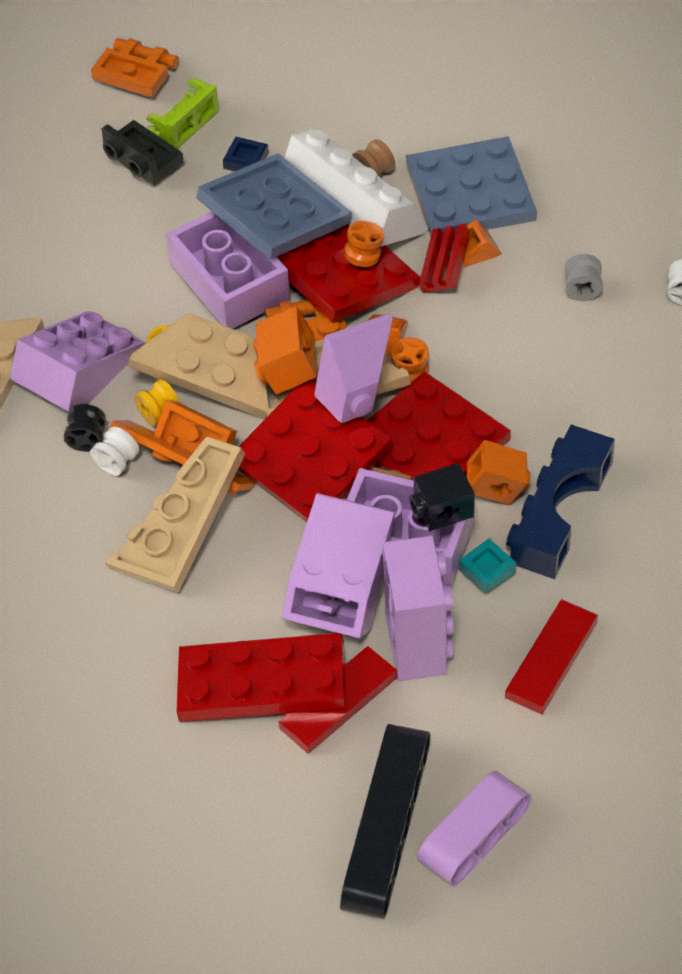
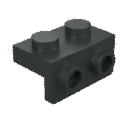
[101,120,184,185]

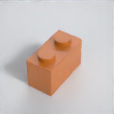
[253,305,317,395]

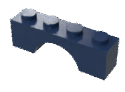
[506,424,615,580]

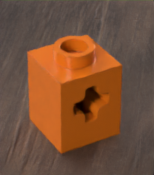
[467,440,531,506]

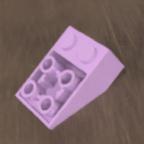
[10,311,145,411]
[281,493,396,638]

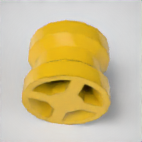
[134,379,180,427]

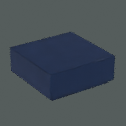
[223,136,269,172]

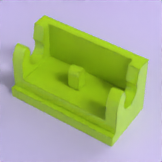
[146,78,219,149]

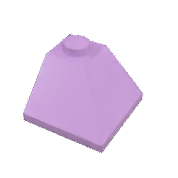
[314,314,393,423]

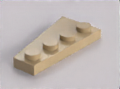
[105,436,245,593]

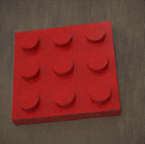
[277,225,420,323]
[367,371,511,481]
[238,380,393,523]

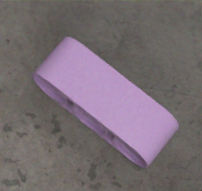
[417,770,531,886]

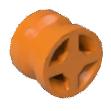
[344,221,384,267]
[391,337,429,383]

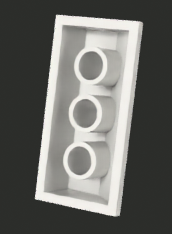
[285,129,428,247]

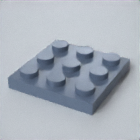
[406,136,537,237]
[196,153,352,259]

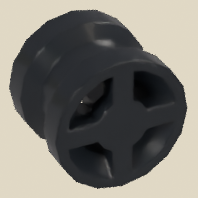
[63,404,106,452]

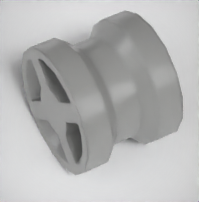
[565,254,603,301]

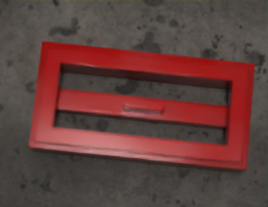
[418,223,470,293]

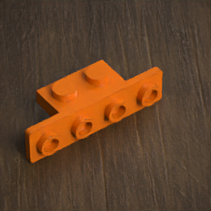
[110,400,255,494]

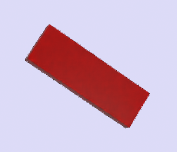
[505,599,598,715]
[278,646,397,754]

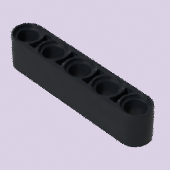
[340,724,431,919]

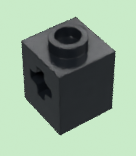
[409,463,475,532]

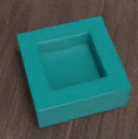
[459,538,516,593]

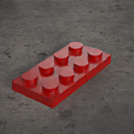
[176,633,345,722]

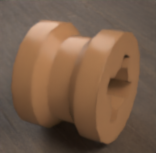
[352,139,395,177]

